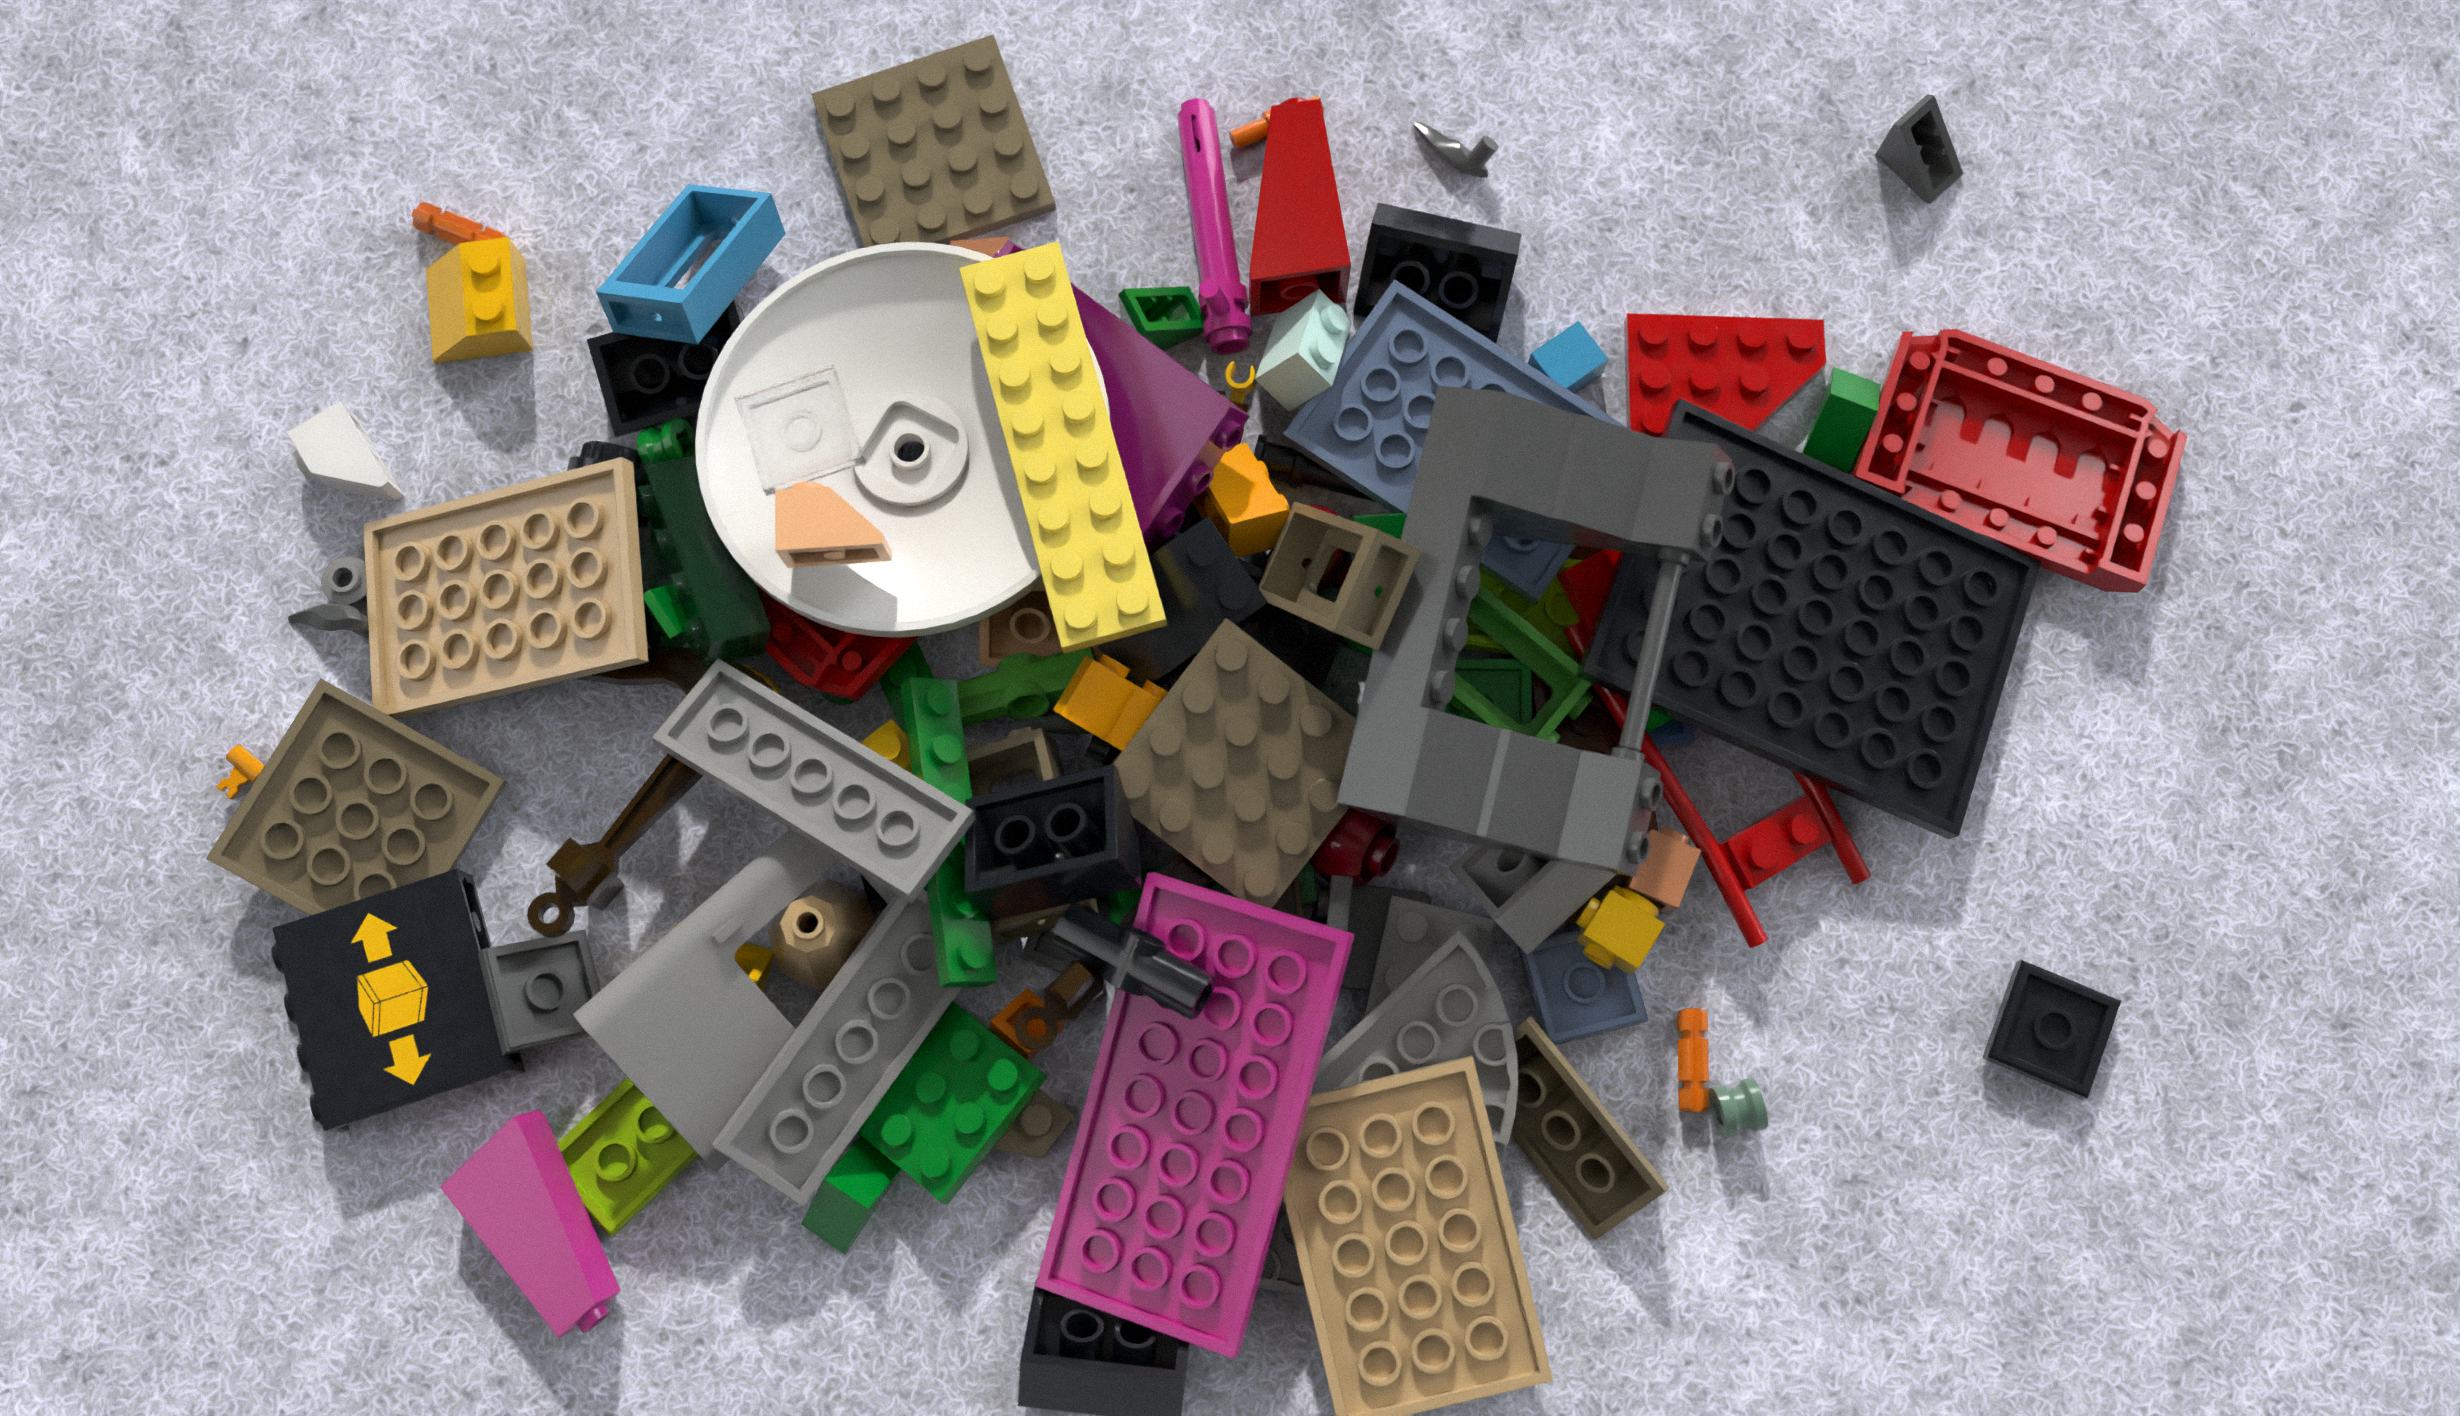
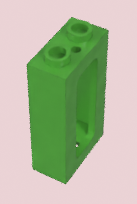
[1449,584,1594,743]

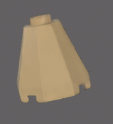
[767,879,876,992]

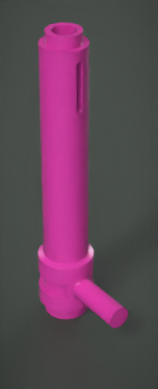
[1177,98,1253,355]

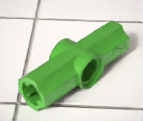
[957,646,1098,728]

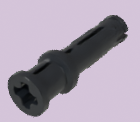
[1254,434,1376,502]

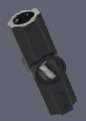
[1052,903,1216,1020]

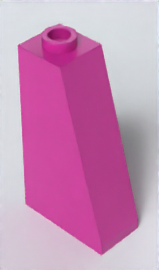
[440,1109,621,1338]

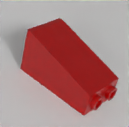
[1249,97,1351,317]

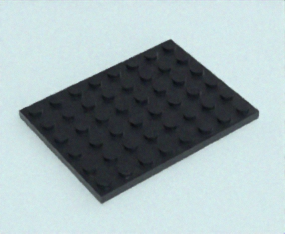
[1576,398,2041,839]

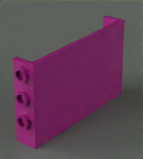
[993,240,1250,557]

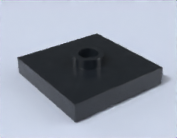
[1982,960,2121,1099]

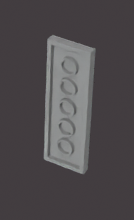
[652,658,975,904]
[712,889,995,1207]

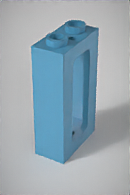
[596,184,786,344]

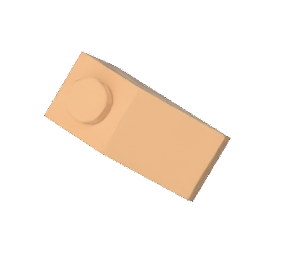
[775,482,892,568]

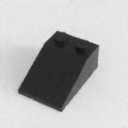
[1096,516,1268,688]

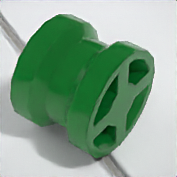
[637,418,696,478]

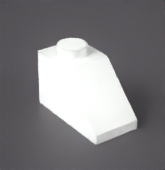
[287,401,405,502]

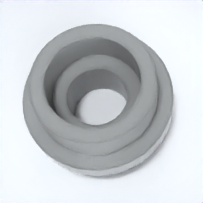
[321,556,367,606]

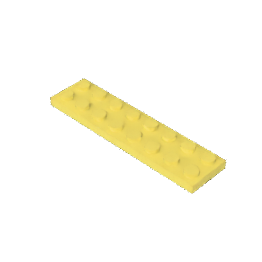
[959,241,1167,654]

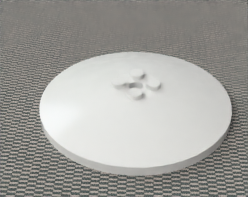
[695,242,1111,637]

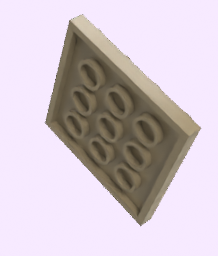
[811,34,1057,247]
[1113,618,1357,909]
[206,678,507,916]

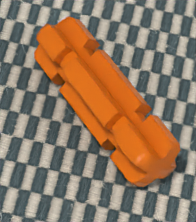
[411,202,506,245]
[1677,1008,1709,1113]

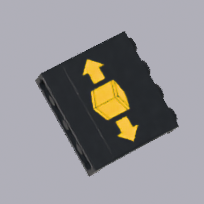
[271,869,525,1132]

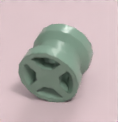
[1709,1077,1768,1139]

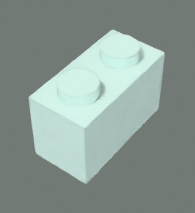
[1255,289,1352,411]

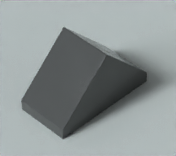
[1875,94,1964,204]

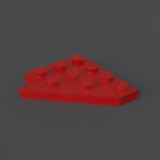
[1624,313,1826,438]

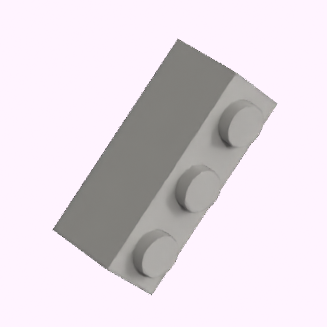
[1449,844,1616,955]

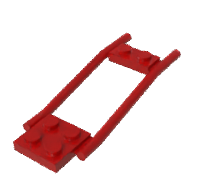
[1556,549,1872,948]

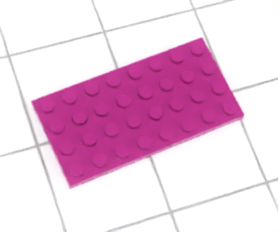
[1035,873,1355,1359]

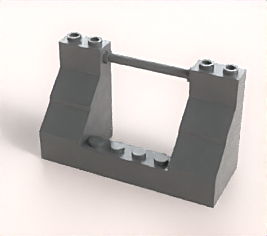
[1337,386,1735,878]

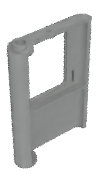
[573,829,895,1172]

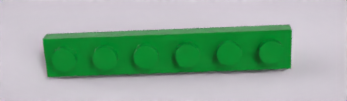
[901,677,997,988]

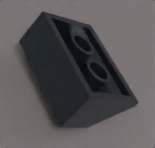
[1353,202,1522,344]
[586,300,745,437]
[965,764,1141,921]
[1018,1279,1190,1416]

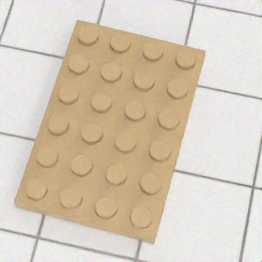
[363,457,648,719]
[1283,1056,1553,1416]

